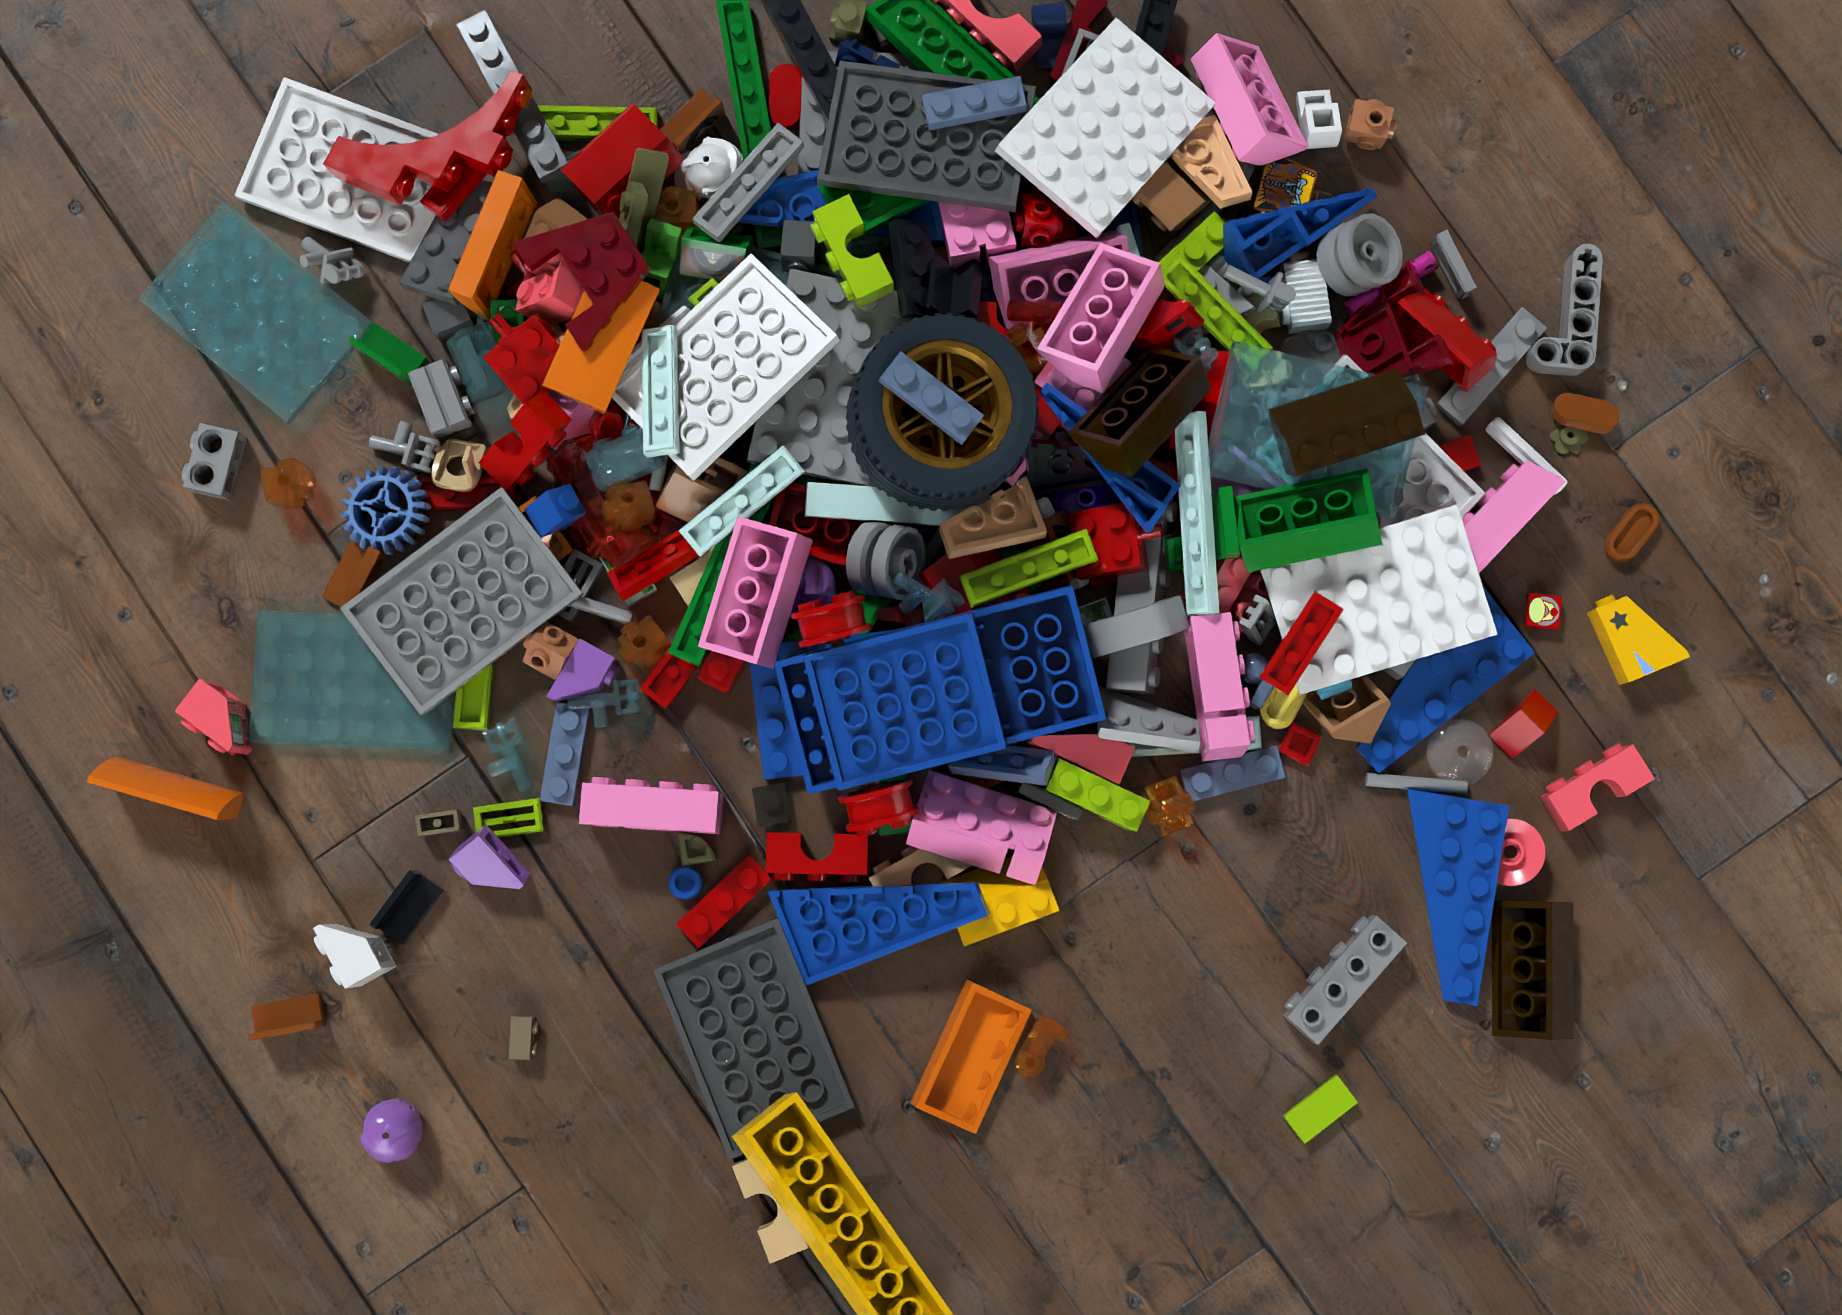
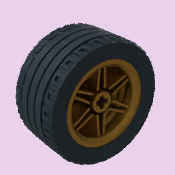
[846,313,1039,511]

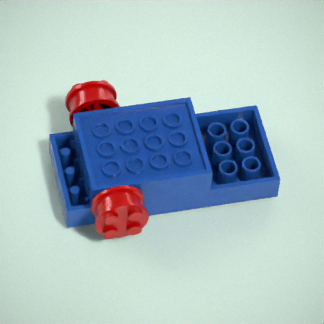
[773,585,1106,837]

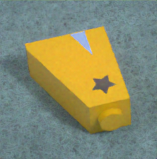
[1587,594,1690,685]

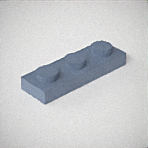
[922,76,1027,130]
[878,351,984,445]
[539,702,591,806]
[949,745,1056,786]
[1179,745,1286,803]

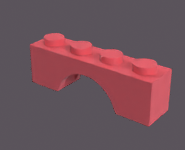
[933,0,1042,73]

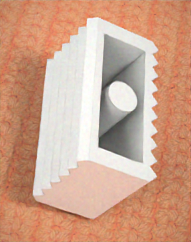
[1275,259,1332,334]

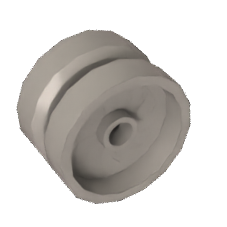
[1317,213,1403,297]
[846,521,926,600]

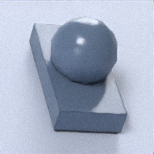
[1241,653,1274,710]

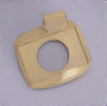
[431,439,488,492]

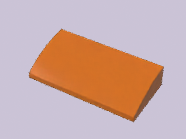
[448,170,538,321]
[542,281,660,414]
[87,757,245,820]
[910,979,1032,1134]

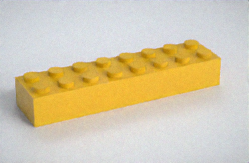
[732,1092,953,1315]

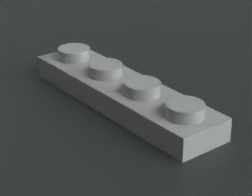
[692,123,804,243]
[1435,307,1547,427]

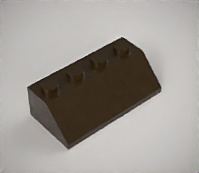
[1068,346,1211,476]
[1267,368,1425,476]
[1492,900,1574,1040]

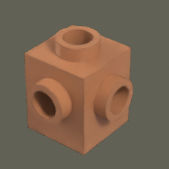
[1343,99,1397,150]
[522,622,579,680]

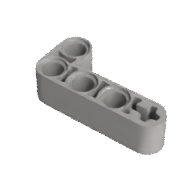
[1525,244,1603,376]
[1083,595,1190,659]

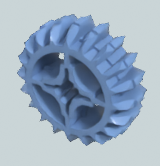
[340,466,431,556]

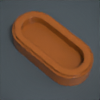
[1551,393,1619,434]
[1603,503,1659,563]

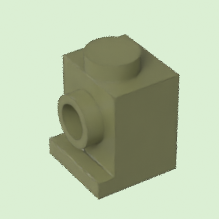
[829,0,868,44]

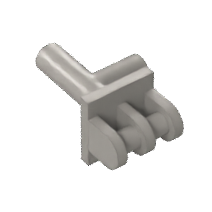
[299,237,364,284]
[1223,265,1296,313]
[369,421,440,474]

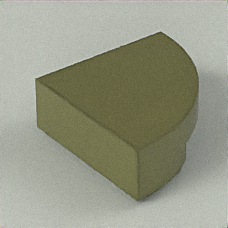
[677,832,717,866]

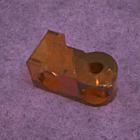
[1015,1012,1071,1078]

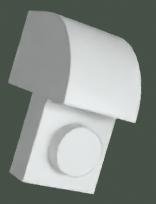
[1296,89,1342,149]

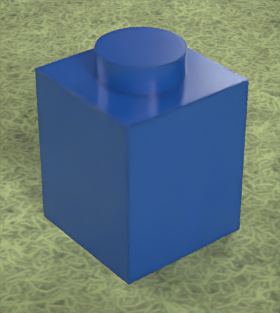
[525,484,586,538]

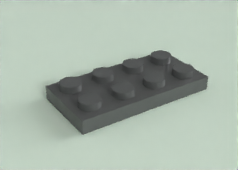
[399,180,492,306]

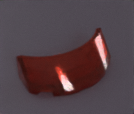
[547,433,662,568]

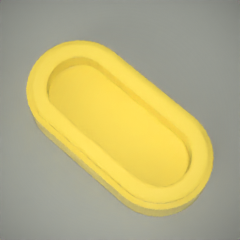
[1260,685,1307,729]

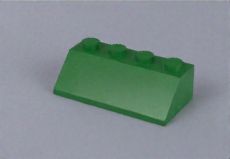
[1234,468,1383,573]

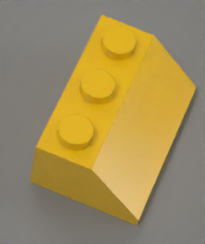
[941,856,1060,947]

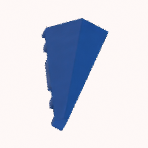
[1223,187,1378,286]
[1039,383,1181,534]

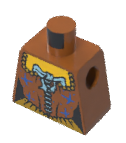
[1250,157,1332,216]

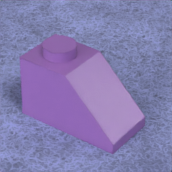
[546,639,619,702]
[449,824,531,889]

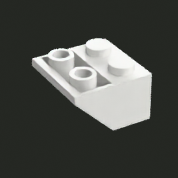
[313,924,397,989]

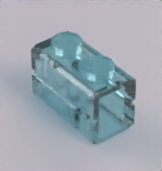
[446,323,508,403]
[584,424,667,492]

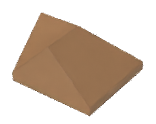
[1302,675,1391,744]

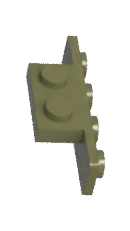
[619,148,669,255]

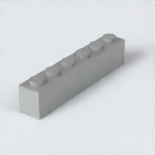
[1106,498,1178,695]

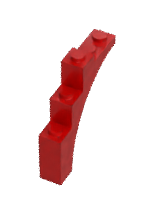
[323,70,533,206]

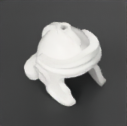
[674,137,743,203]

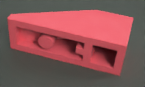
[1021,734,1135,785]

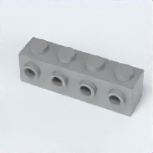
[1282,915,1407,1045]

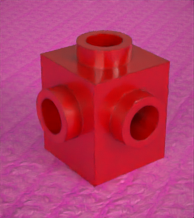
[1013,193,1063,247]

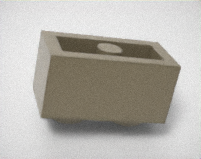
[415,810,463,837]
[508,1015,539,1060]

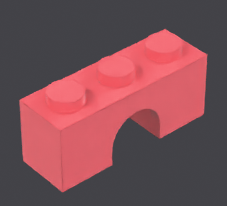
[1539,743,1655,832]

